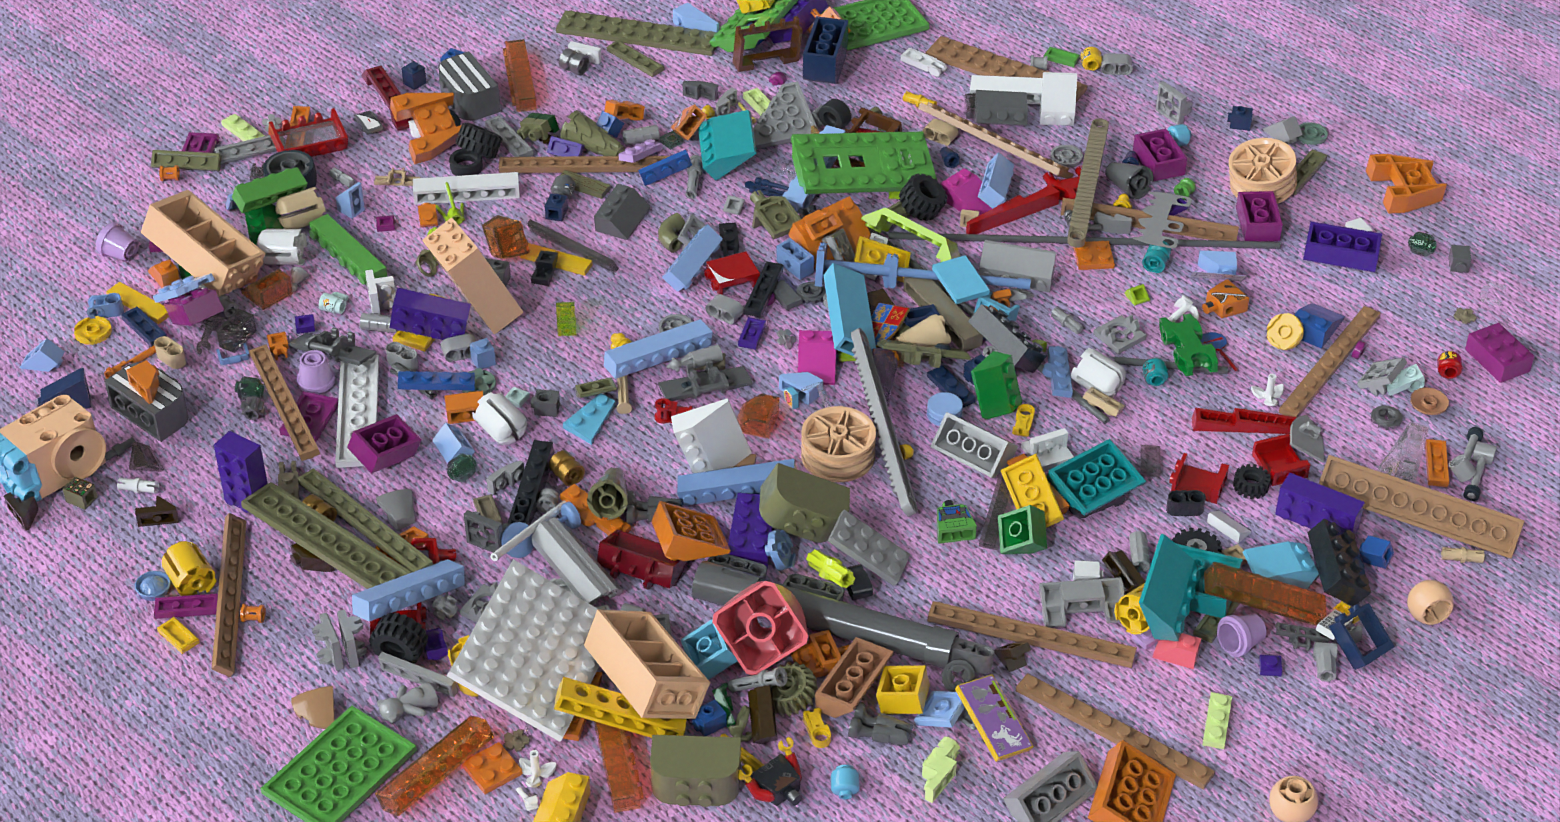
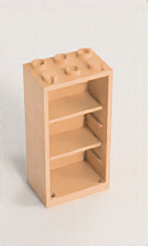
[141,190,265,297]
[422,218,524,334]
[584,609,710,719]

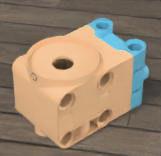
[0,395,106,502]

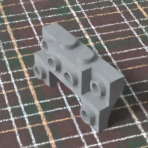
[1039,577,1124,628]

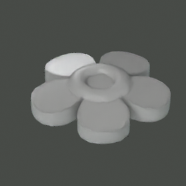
[262,114,282,132]
[777,329,796,349]

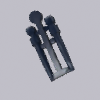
[745,177,789,197]

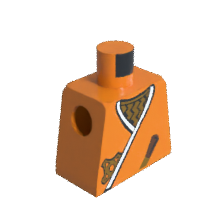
[670,104,707,141]
[1202,279,1249,318]

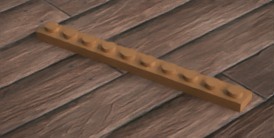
[499,156,669,173]
[1061,198,1239,241]
[1279,306,1381,417]
[249,344,320,461]
[211,513,246,677]
[927,601,1137,668]
[1016,673,1215,790]

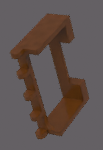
[732,16,803,72]
[833,108,902,167]

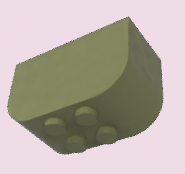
[759,463,850,543]
[650,735,741,807]

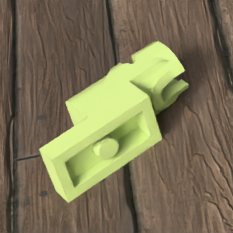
[922,736,960,803]

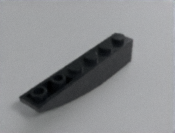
[508,440,554,526]

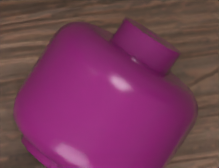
[769,72,787,86]

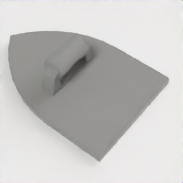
[1290,415,1324,463]

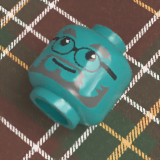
[1142,358,1168,386]

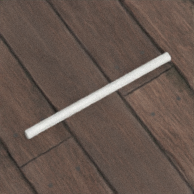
[491,500,566,561]

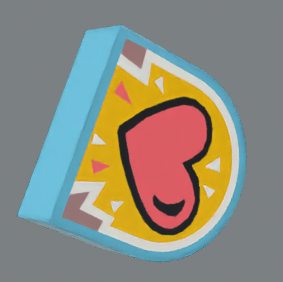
[783,387,799,409]

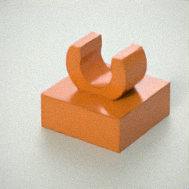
[991,289,1012,307]

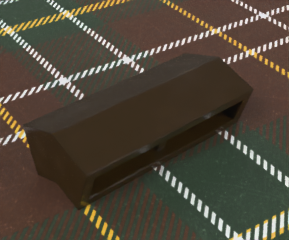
[1102,550,1145,594]
[748,685,778,744]

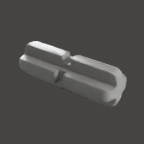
[329,167,355,187]

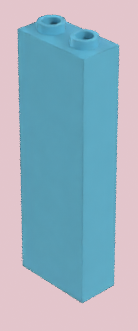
[824,263,876,356]

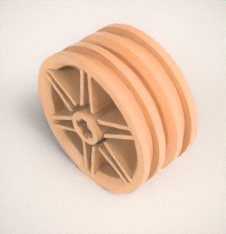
[1229,138,1297,204]
[801,406,876,482]

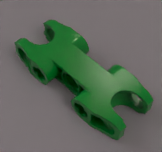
[1159,313,1218,376]

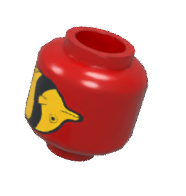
[1437,351,1463,379]

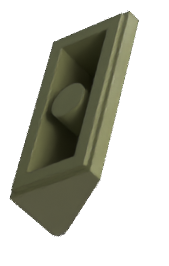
[575,377,617,398]

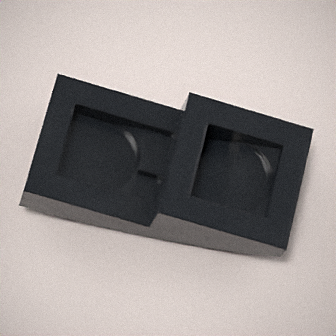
[530,251,558,286]

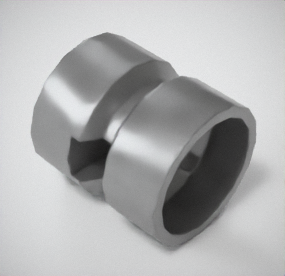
[559,48,590,76]

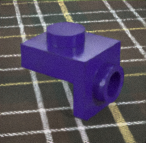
[424,628,448,660]

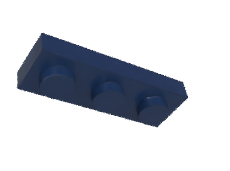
[121,307,167,347]
[927,365,976,408]

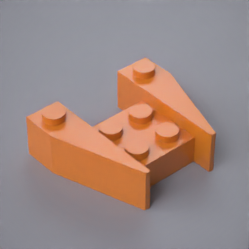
[390,93,461,164]
[1366,154,1447,214]

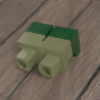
[517,112,560,141]

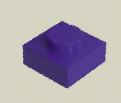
[295,314,315,334]
[1259,655,1282,677]

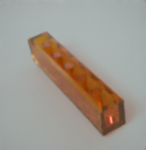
[502,39,537,112]
[1204,562,1327,626]
[375,715,494,816]
[593,721,644,813]

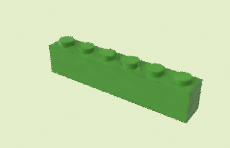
[309,214,388,286]

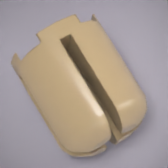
[276,187,326,229]

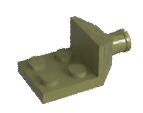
[750,190,801,239]

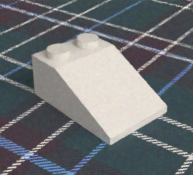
[1039,72,1077,126]

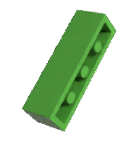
[232,167,307,213]

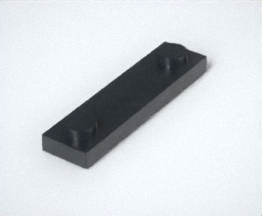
[743,261,784,318]

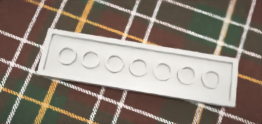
[335,355,379,468]

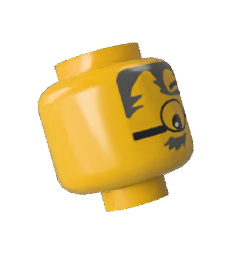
[1080,47,1102,71]

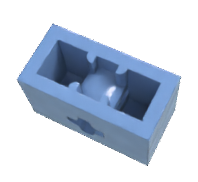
[776,238,814,280]

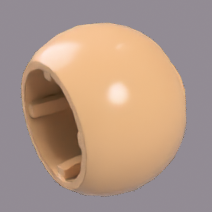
[1407,580,1454,625]
[1269,776,1318,822]

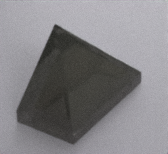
[129,441,164,472]

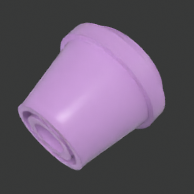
[96,222,139,262]
[297,350,335,394]
[1217,614,1266,657]

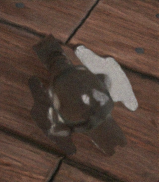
[196,315,234,355]

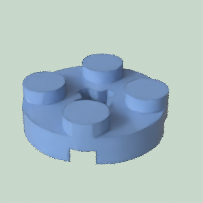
[765,529,796,571]

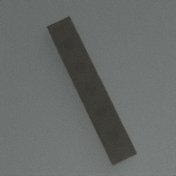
[527,219,619,273]
[979,466,1013,550]

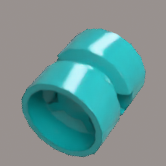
[1142,241,1172,273]

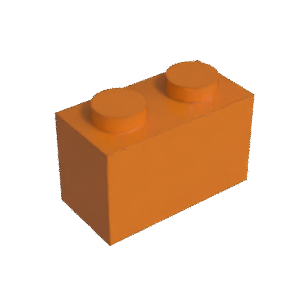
[444,391,483,424]

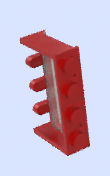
[268,108,348,157]

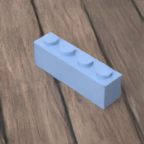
[978,152,1014,209]
[662,224,723,291]

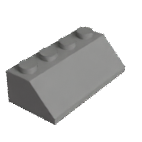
[979,240,1056,293]
[930,412,1018,478]
[1003,751,1098,822]

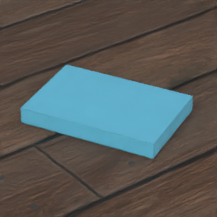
[932,255,990,304]

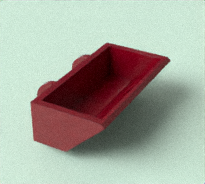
[597,529,687,590]

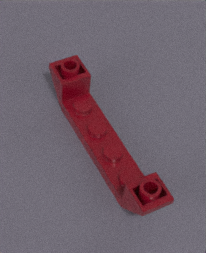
[362,65,412,131]

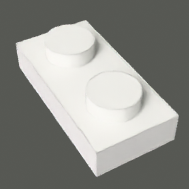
[568,41,601,64]

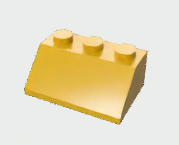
[533,772,591,822]

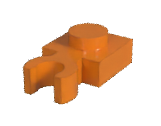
[267,331,289,360]

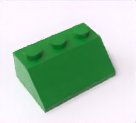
[245,204,284,246]
[971,351,1023,420]

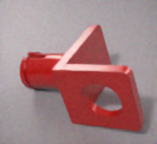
[410,538,456,565]

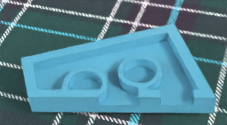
[563,393,616,445]

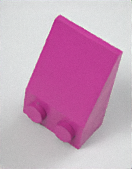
[940,168,999,215]
[798,330,836,385]

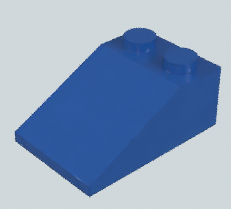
[1294,303,1345,349]

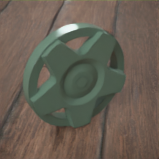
[1297,122,1328,145]
[462,368,496,396]

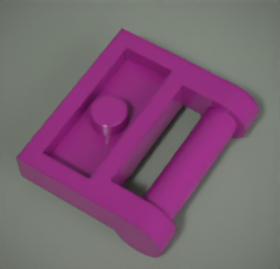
[182,132,220,153]

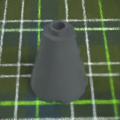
[1105,162,1153,200]

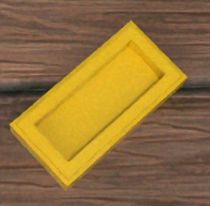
[157,617,200,654]

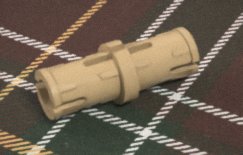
[1441,547,1485,563]

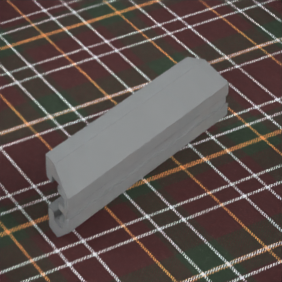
[532,517,623,605]

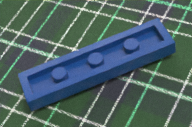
[398,371,475,391]

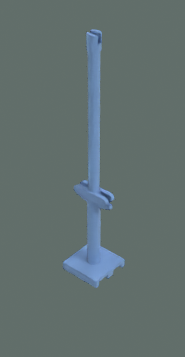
[815,242,1031,290]

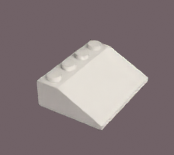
[671,398,752,473]

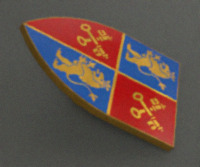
[871,303,910,348]

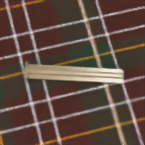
[617,375,632,414]

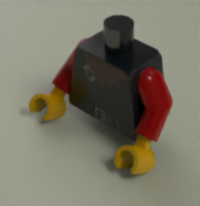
[738,737,802,806]

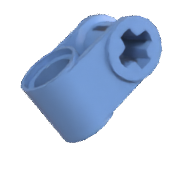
[87,293,125,319]

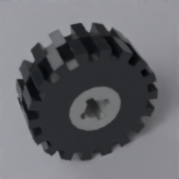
[1172,528,1222,554]

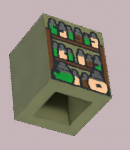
[63,477,97,510]

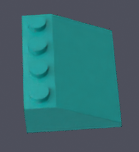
[698,110,757,180]
[1046,439,1146,516]
[1139,534,1200,641]
[1175,543,1243,618]

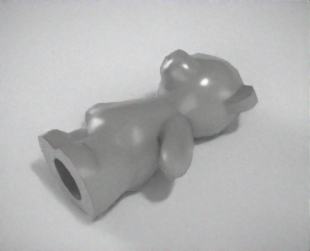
[377,682,438,723]

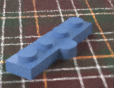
[1042,346,1073,398]

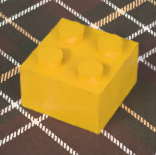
[876,665,930,714]

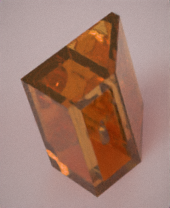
[482,215,530,259]
[241,269,293,310]

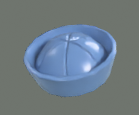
[134,570,171,601]

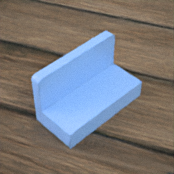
[432,423,475,463]

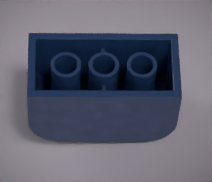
[803,16,849,84]

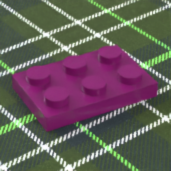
[279,391,339,442]

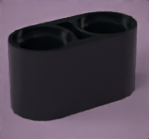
[1166,490,1206,516]
[846,564,873,601]

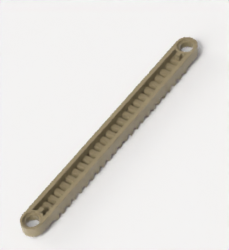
[1067,118,1109,248]

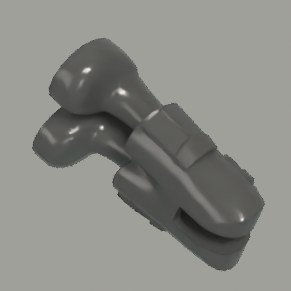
[627,491,682,524]
[848,702,913,746]

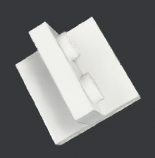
[365,270,396,315]
[1021,428,1074,471]

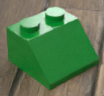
[998,505,1047,554]

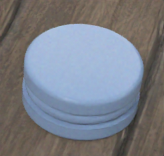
[927,392,963,426]

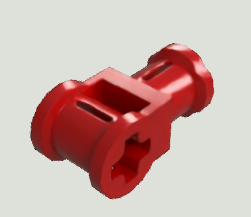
[654,398,693,424]

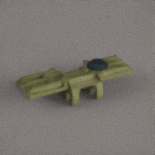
[877,339,971,368]

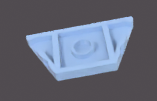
[153,273,215,303]

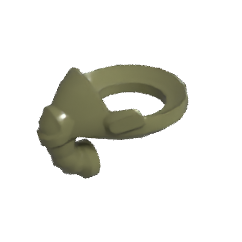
[415,249,437,277]
[728,705,752,742]

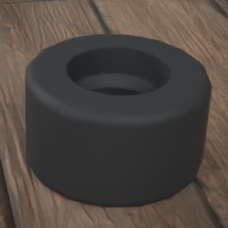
[819,98,852,129]

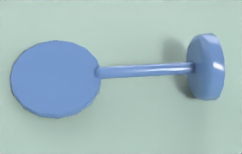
[501,502,581,558]

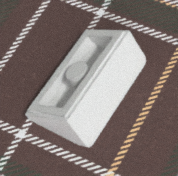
[1207,511,1251,543]

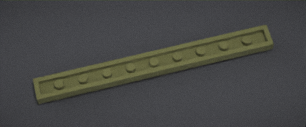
[298,468,433,572]

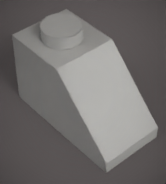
[1263,116,1303,144]

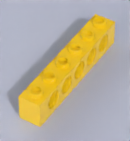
[554,676,686,738]

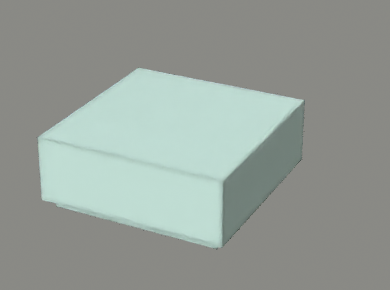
[505,387,530,408]

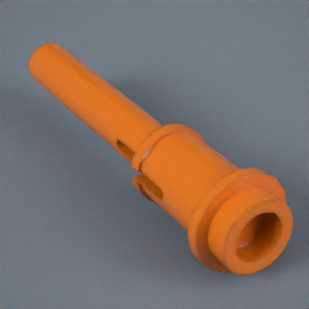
[104,345,156,379]

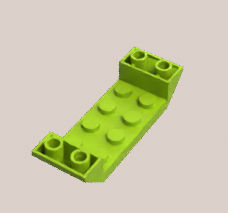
[861,208,961,262]

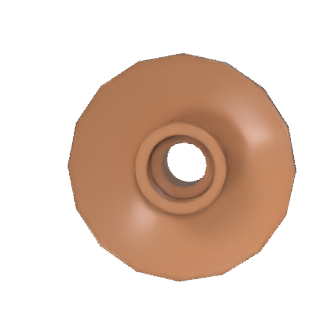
[1410,387,1449,415]

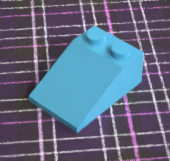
[1243,541,1319,590]

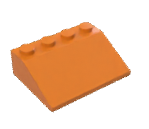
[788,196,871,271]
[651,501,730,561]
[1088,740,1176,822]

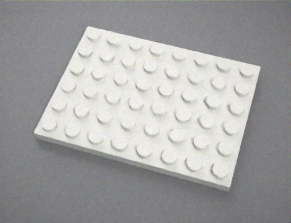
[447,559,600,742]

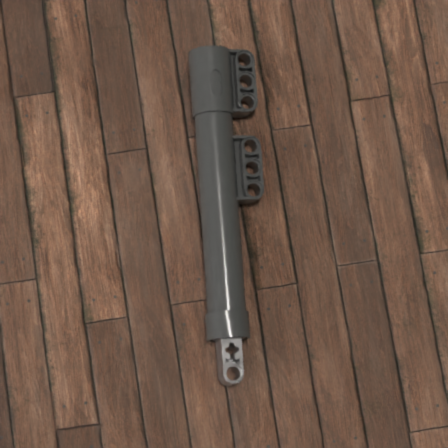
[692,554,994,674]

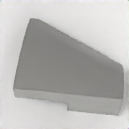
[376,489,415,531]

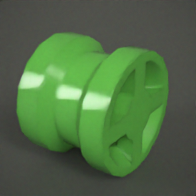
[1174,178,1196,200]

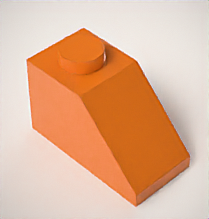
[148,259,180,288]
[126,360,160,404]

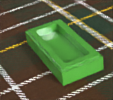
[1044,47,1080,68]

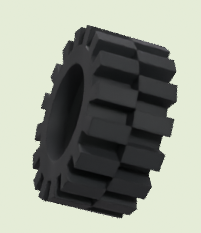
[1233,464,1270,499]

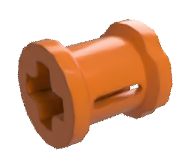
[159,165,180,181]
[240,603,266,623]

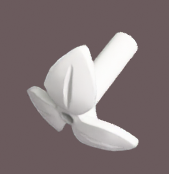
[1168,295,1199,322]
[1251,374,1284,406]
[519,750,557,788]

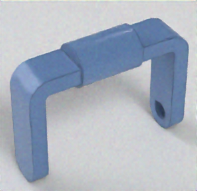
[216,343,250,365]

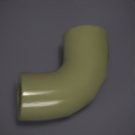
[658,213,685,253]

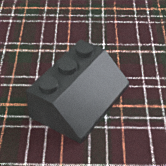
[974,90,1028,126]
[594,184,650,240]

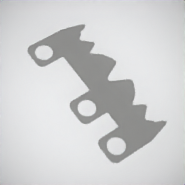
[1132,192,1192,248]

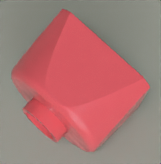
[712,581,808,675]

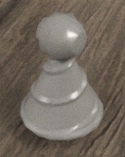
[288,267,308,292]

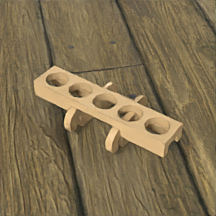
[374,167,420,186]

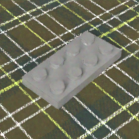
[828,509,910,586]

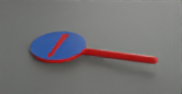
[1200,332,1238,371]

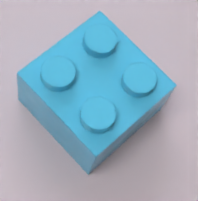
[681,619,738,680]

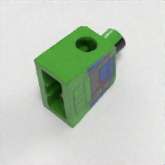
[936,500,977,544]

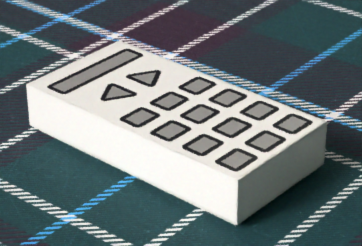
[1315,609,1353,640]

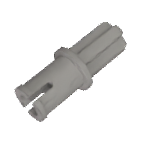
[1051,307,1083,334]

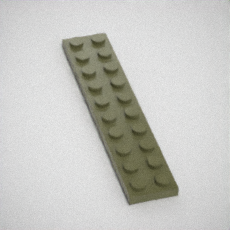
[556,10,716,56]
[241,482,412,589]

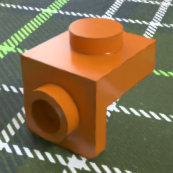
[418,203,438,228]

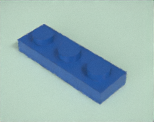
[638,149,692,186]

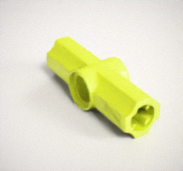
[806,549,855,588]

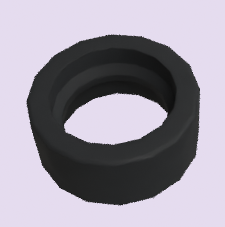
[449,148,483,176]

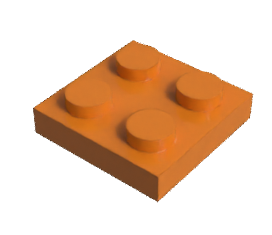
[1073,241,1115,270]
[462,742,523,794]

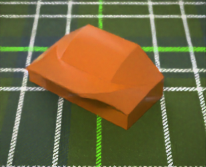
[803,209,843,241]

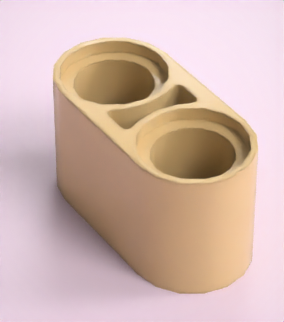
[923,119,959,146]
[154,336,186,369]

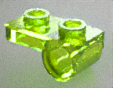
[556,302,576,336]

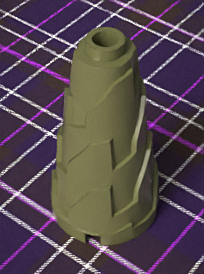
[560,110,625,156]
[587,467,628,520]

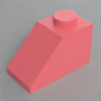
[1152,633,1201,669]

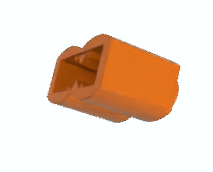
[604,99,645,121]

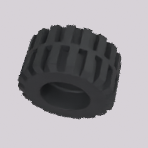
[455,123,503,159]
[899,173,948,221]
[369,613,428,664]

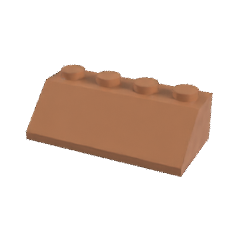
[815,637,893,718]

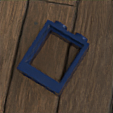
[1328,603,1395,670]

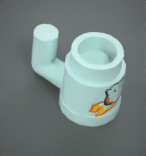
[319,292,349,314]

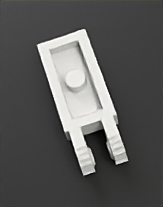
[900,48,947,77]

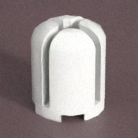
[257,229,307,265]
[1071,348,1126,398]
[473,392,527,445]

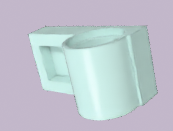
[1386,364,1425,396]

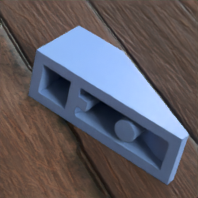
[673,2,719,33]

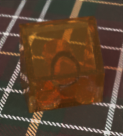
[737,394,779,439]

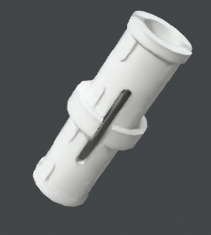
[117,477,159,494]

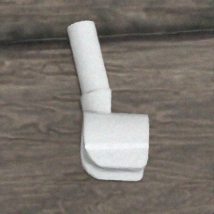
[516,787,539,811]

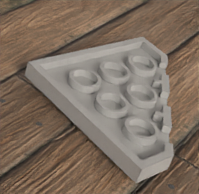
[753,81,819,149]

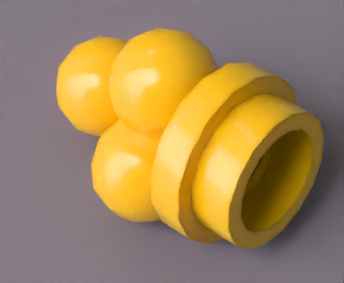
[1113,193,1133,209]
[610,333,632,349]

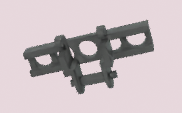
[1275,622,1330,651]

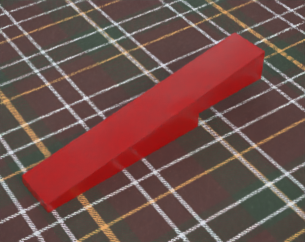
[966,185,1060,234]
[1192,408,1297,434]

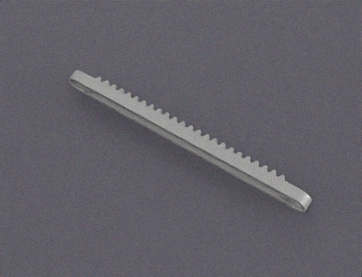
[851,328,918,517]

